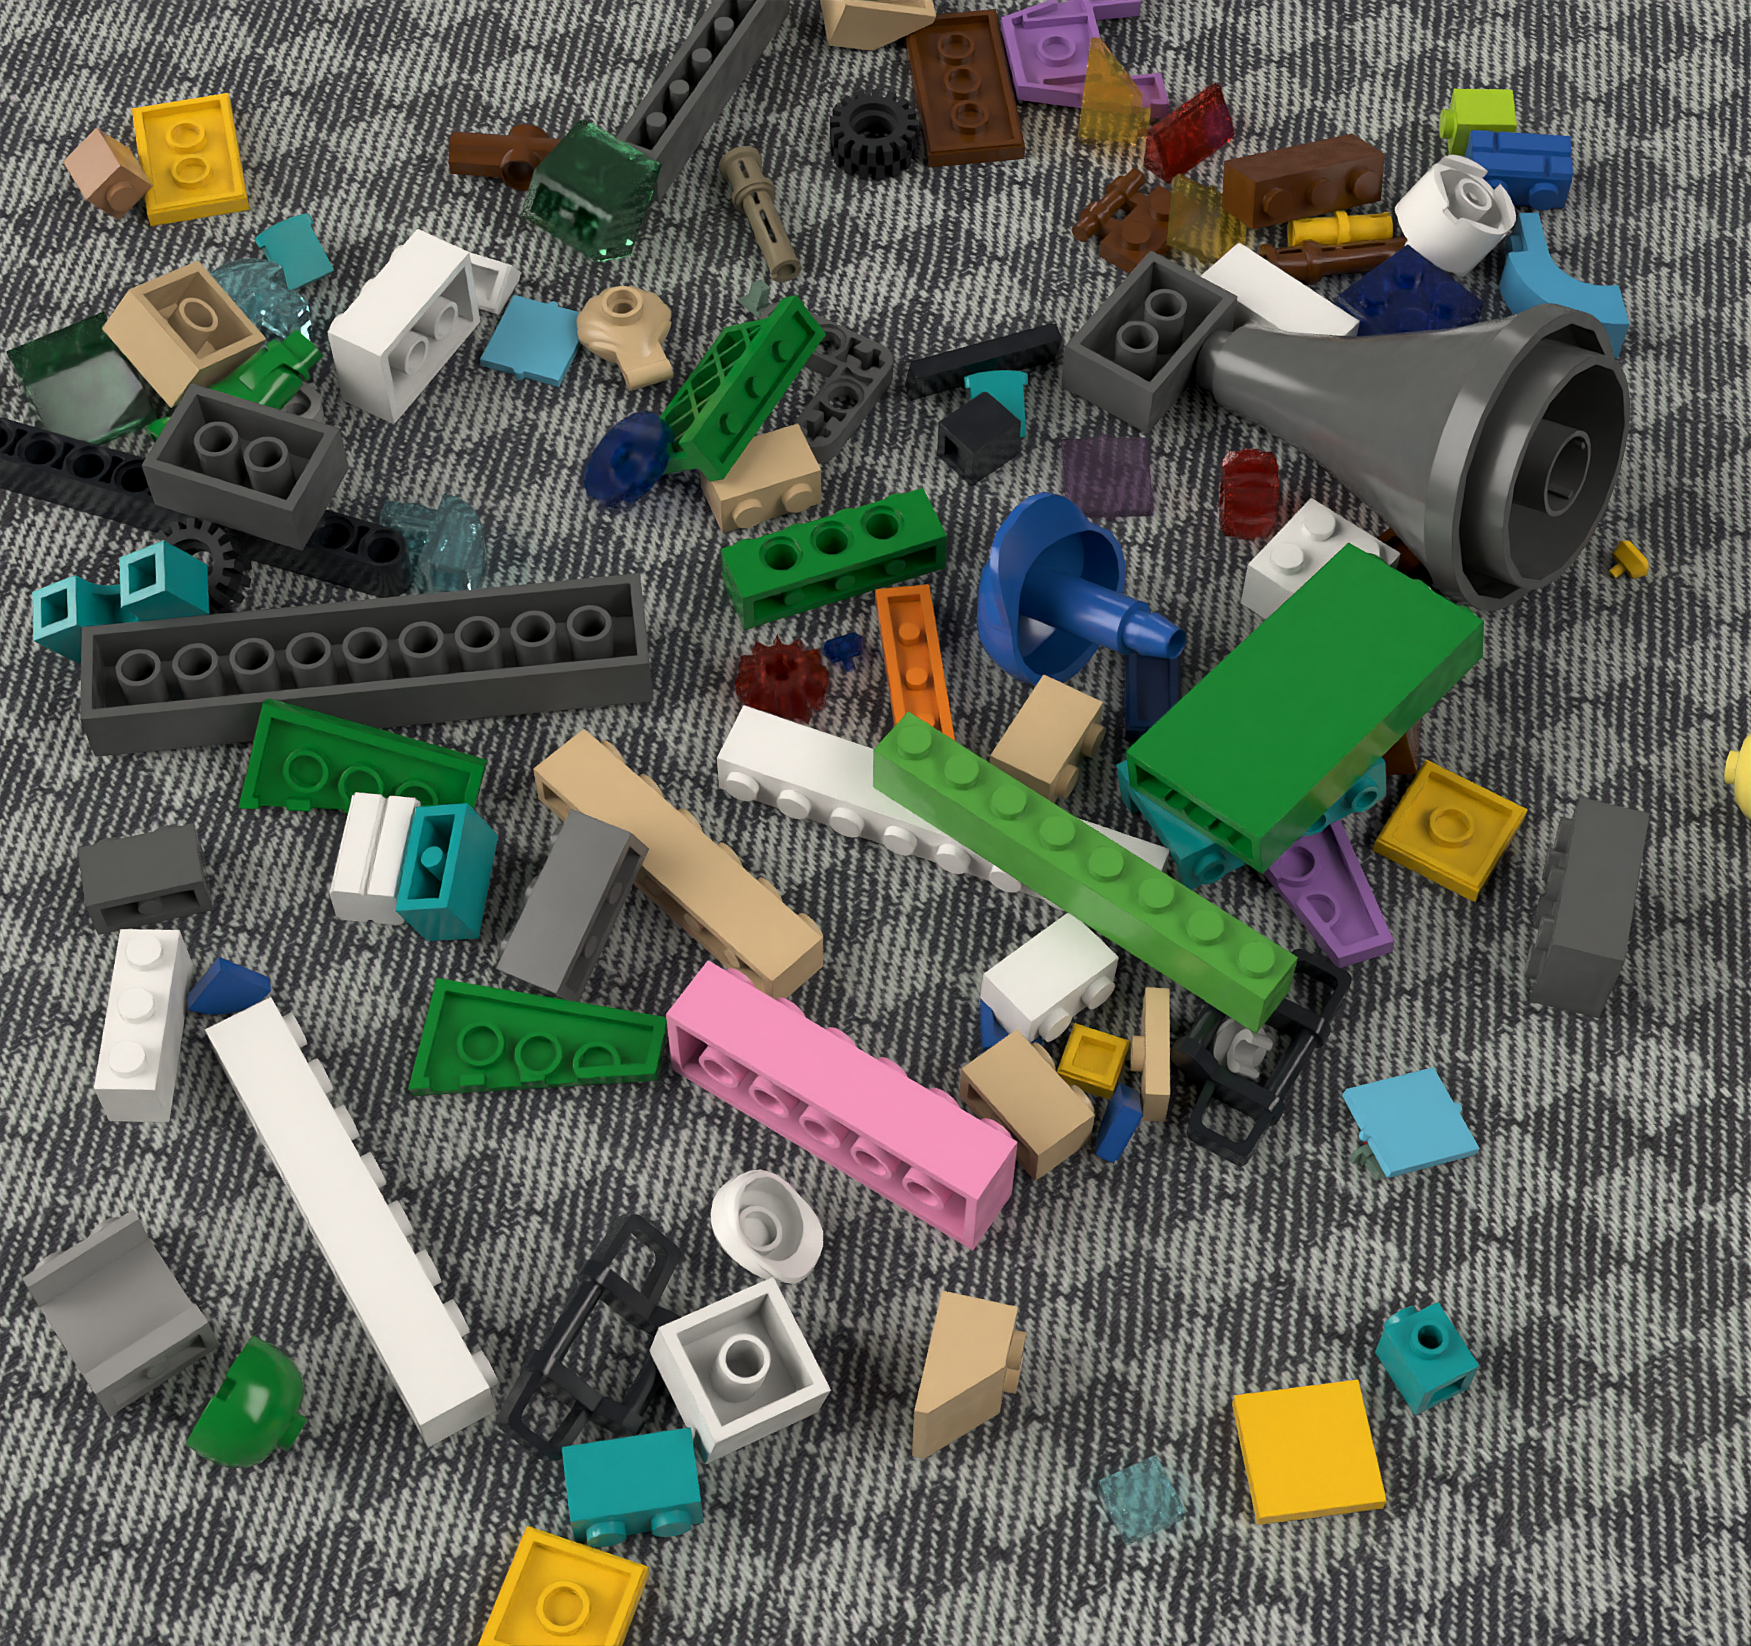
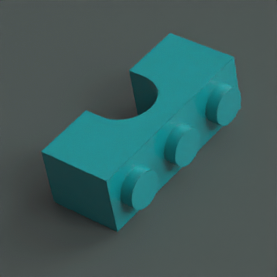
[32,540,209,663]

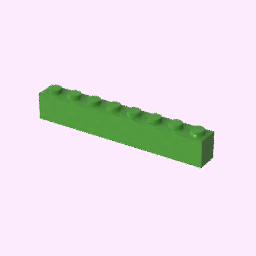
[873,711,1298,1034]

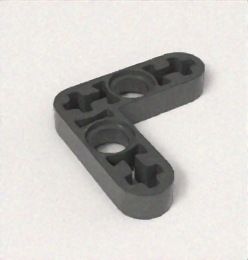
[760,302,893,464]

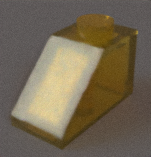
[1078,37,1151,149]

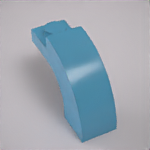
[1499,212,1629,358]

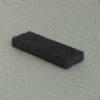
[905,323,1062,401]

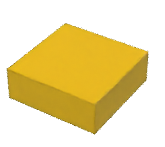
[1057,1023,1131,1100]

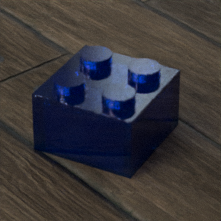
[1336,244,1484,336]

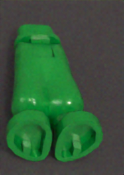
[145,329,323,443]

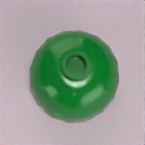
[186,1335,308,1468]

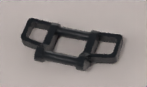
[1170,949,1352,1166]
[496,1214,681,1461]

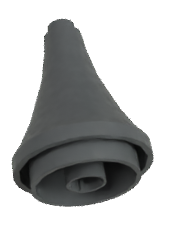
[1196,303,1630,611]

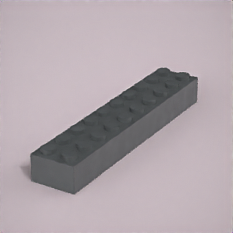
[80,573,653,757]

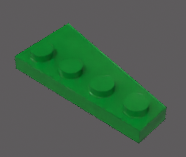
[238,698,488,813]
[408,978,668,1096]

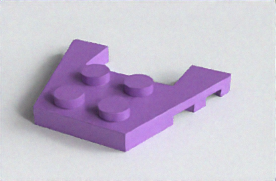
[1001,0,1169,119]

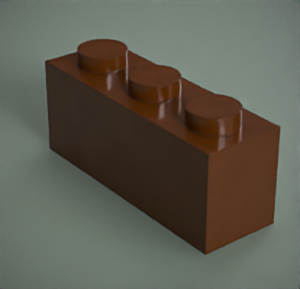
[1222,133,1385,230]

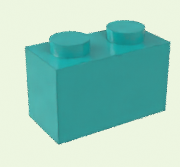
[395,803,498,941]
[562,1427,704,1547]

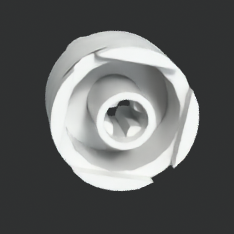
[1395,155,1516,277]

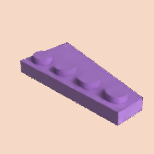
[1264,819,1394,968]

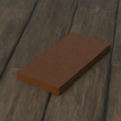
[903,9,1025,168]

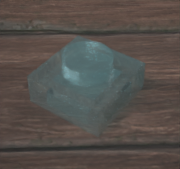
[1097,1455,1186,1546]

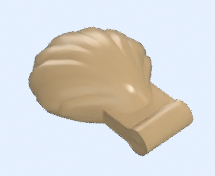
[576,286,673,391]

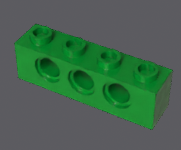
[721,488,947,630]

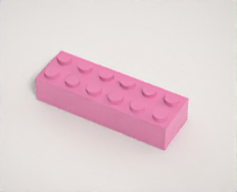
[666,961,1017,1251]

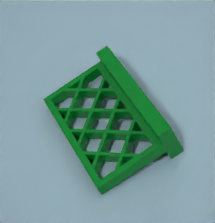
[622,295,826,482]

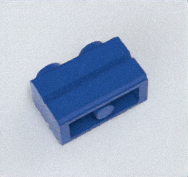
[1464,130,1573,211]

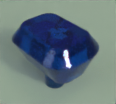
[821,632,863,672]

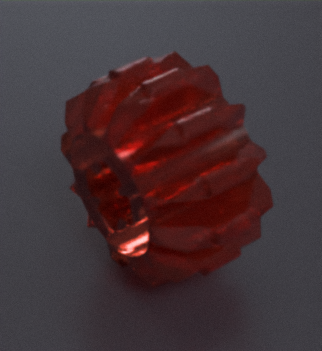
[1218,448,1280,540]
[735,634,829,725]

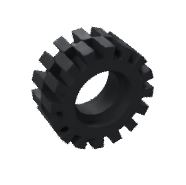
[830,89,918,181]
[149,518,252,615]

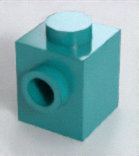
[1375,1302,1479,1416]

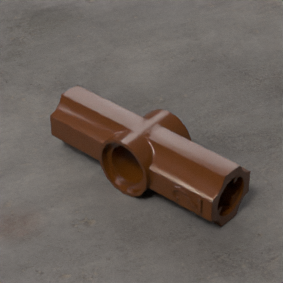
[448,124,602,191]

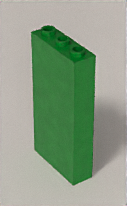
[1126,542,1484,874]

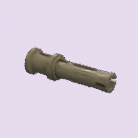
[719,146,802,282]

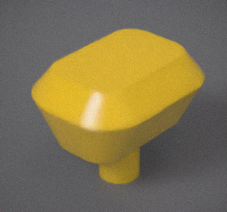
[1609,540,1649,579]

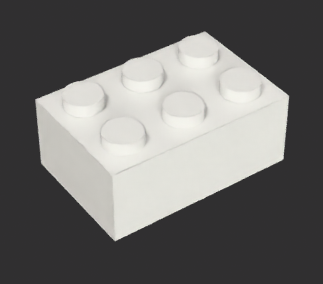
[328,229,480,424]

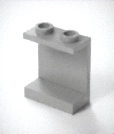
[22,1210,220,1417]

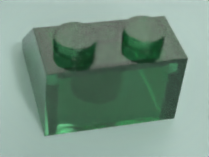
[6,311,157,445]

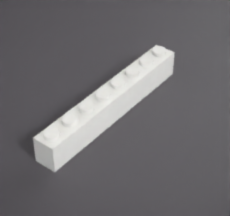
[717,705,1169,911]
[205,997,499,1448]

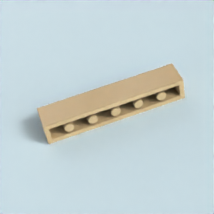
[533,729,823,1000]

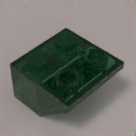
[520,119,662,262]

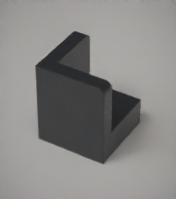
[937,392,1021,486]

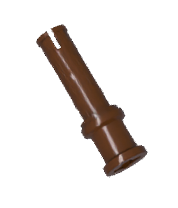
[1258,236,1414,285]

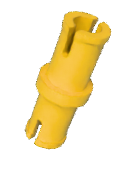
[1287,211,1393,246]

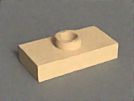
[1130,987,1170,1122]

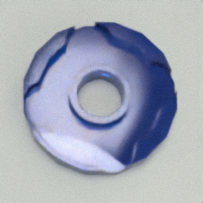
[583,410,674,510]

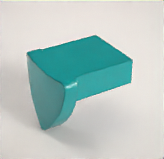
[254,213,334,295]
[964,370,1028,439]

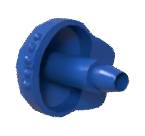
[977,492,1186,686]

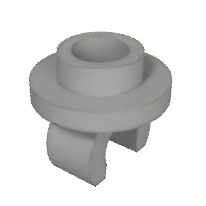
[1210,1018,1273,1080]

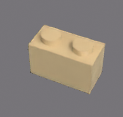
[700,424,821,534]
[990,675,1106,803]
[959,1029,1095,1181]

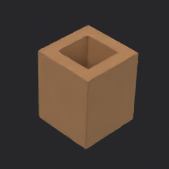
[63,128,153,220]

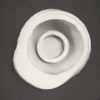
[711,1170,823,1284]

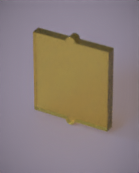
[1167,174,1246,265]

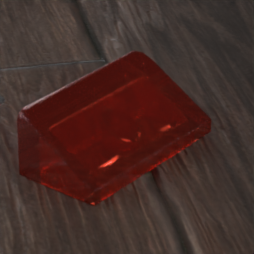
[1144,83,1234,184]

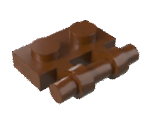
[1072,169,1199,274]

